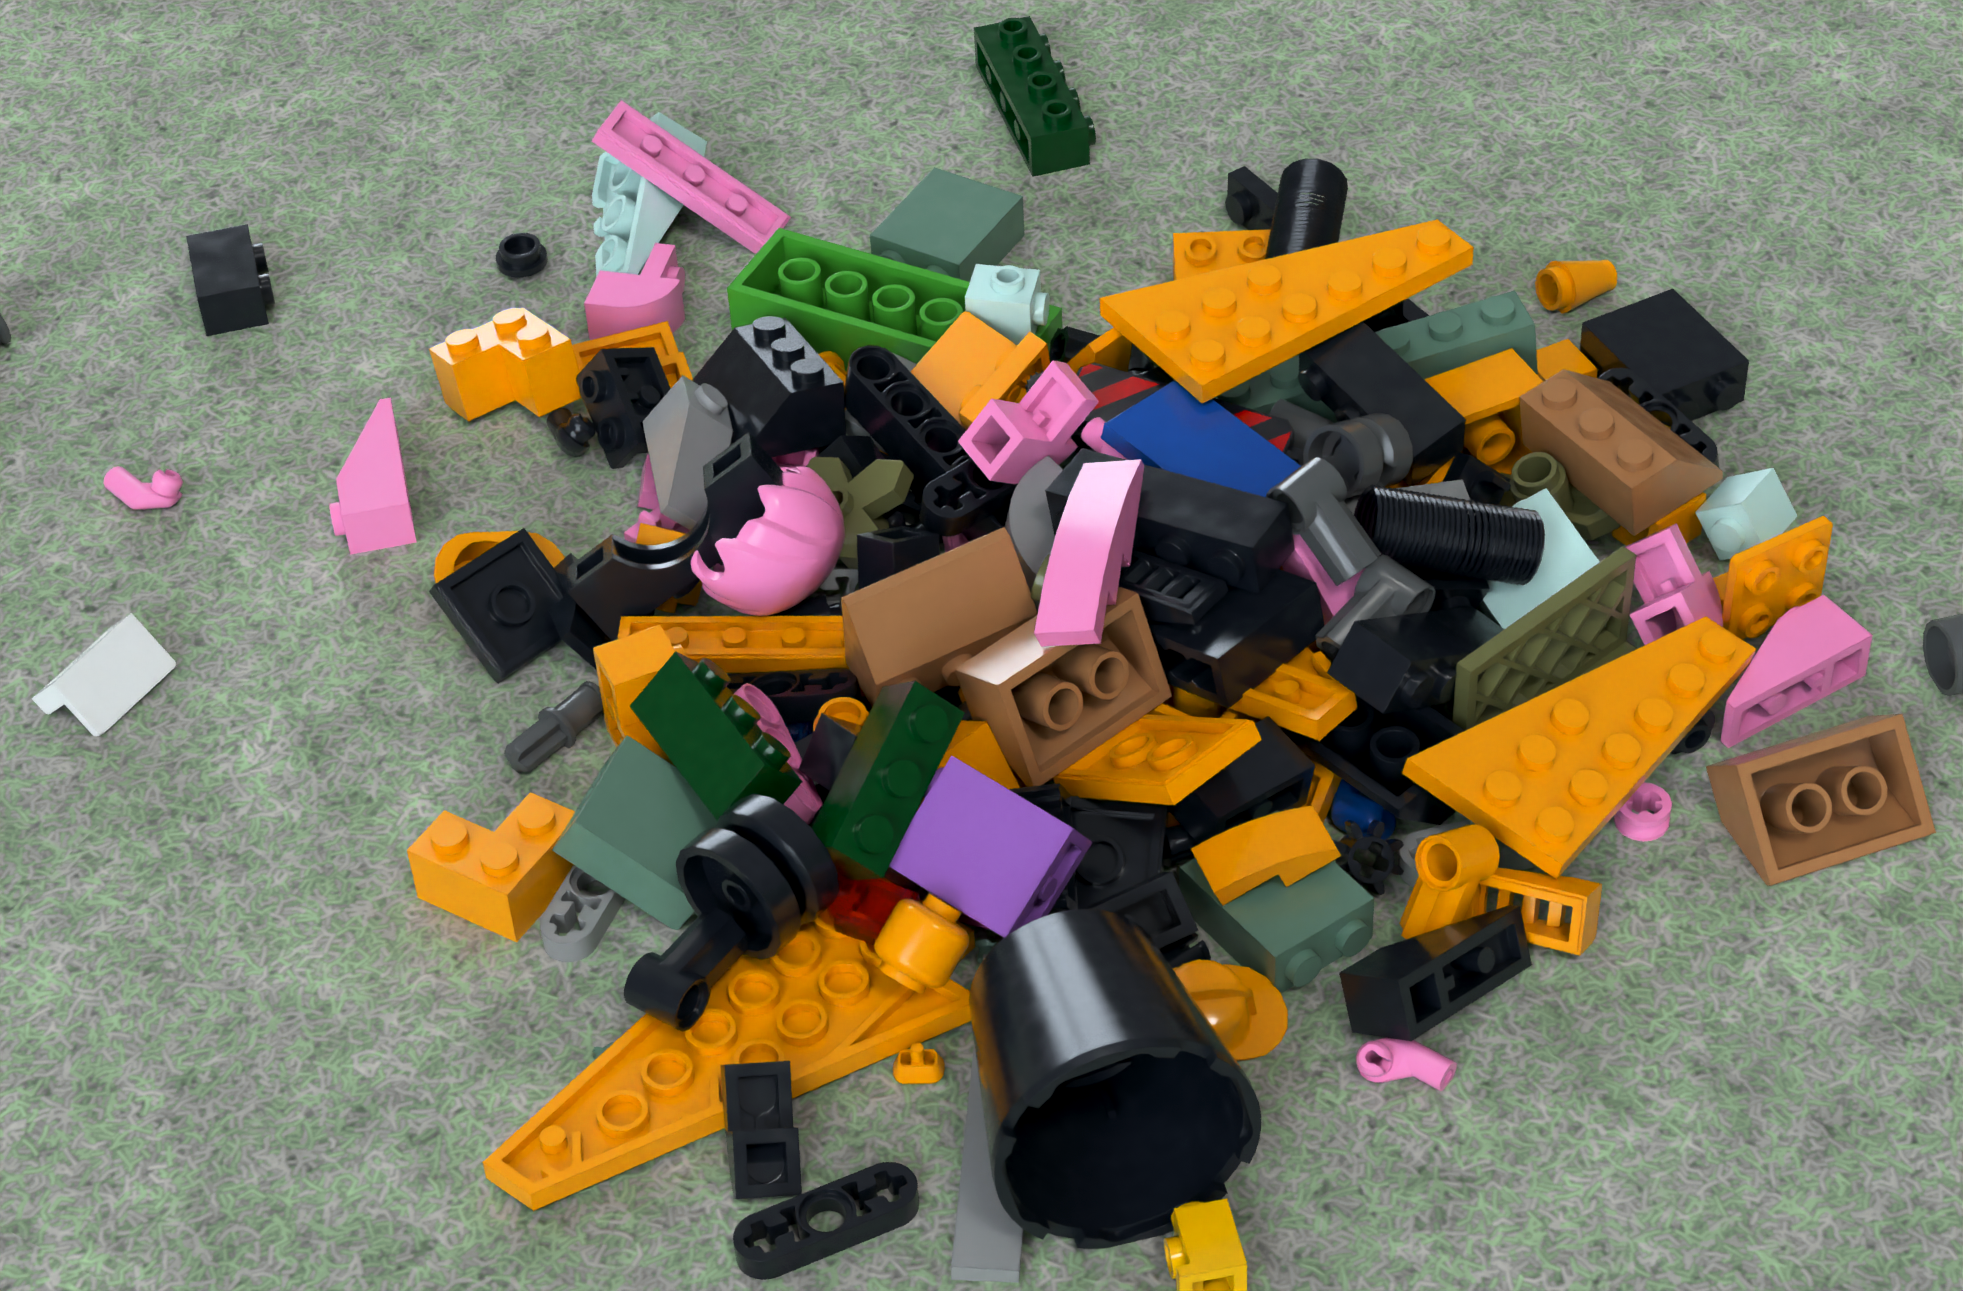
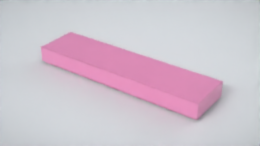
[591,100,791,254]

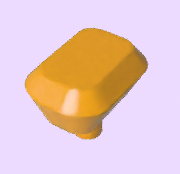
[893,1043,945,1084]

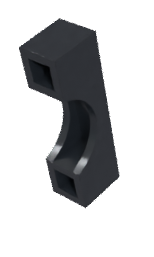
[567,432,784,641]

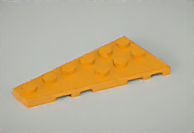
[1099,219,1474,404]
[1402,616,1756,880]

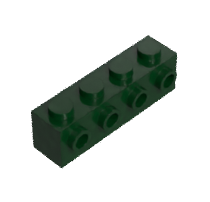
[974,16,1096,177]

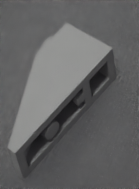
[642,375,733,530]

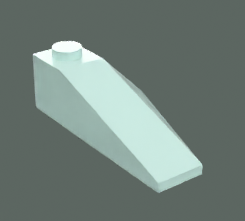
[592,112,707,277]

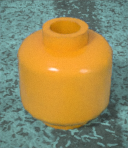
[874,893,970,994]

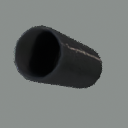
[1265,158,1348,259]
[1354,484,1545,586]

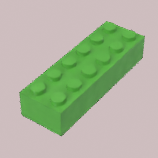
[727,228,1063,371]

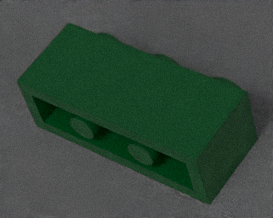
[630,651,803,821]
[812,681,965,881]

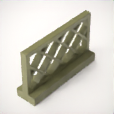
[1453,546,1638,731]

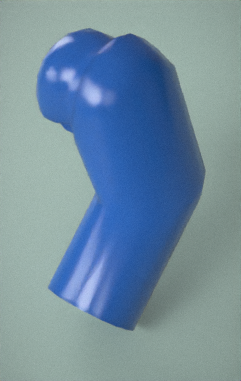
[1331,779,1396,840]

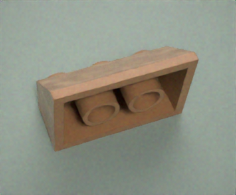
[1519,369,1723,536]
[841,527,1038,707]
[954,586,1172,787]
[1706,714,1936,886]

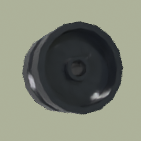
[676,793,840,960]

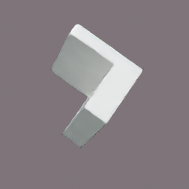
[31,613,176,736]

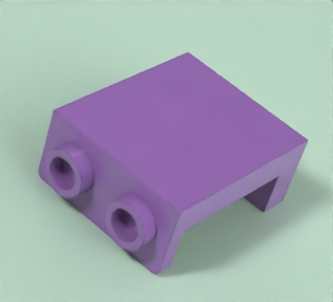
[889,755,1093,938]

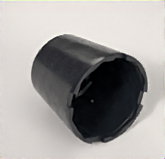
[969,909,1261,1249]

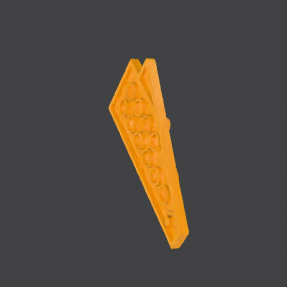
[482,873,975,1211]

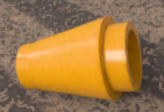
[1535,259,1617,313]

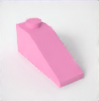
[329,397,417,555]
[1721,595,1873,748]

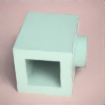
[965,264,1050,345]
[1695,468,1797,560]

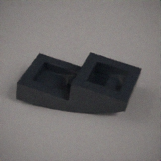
[549,553,612,670]
[720,1061,802,1199]

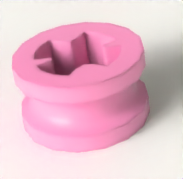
[1614,782,1672,842]

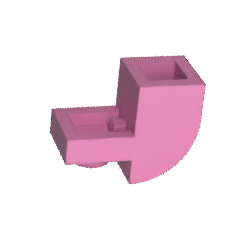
[584,243,685,340]
[958,360,1099,484]
[1625,523,1723,645]

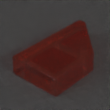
[827,873,920,945]

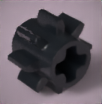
[1333,819,1404,895]

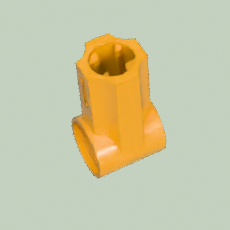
[1399,824,1500,939]

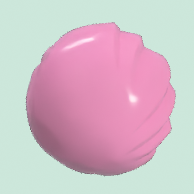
[691,466,845,616]

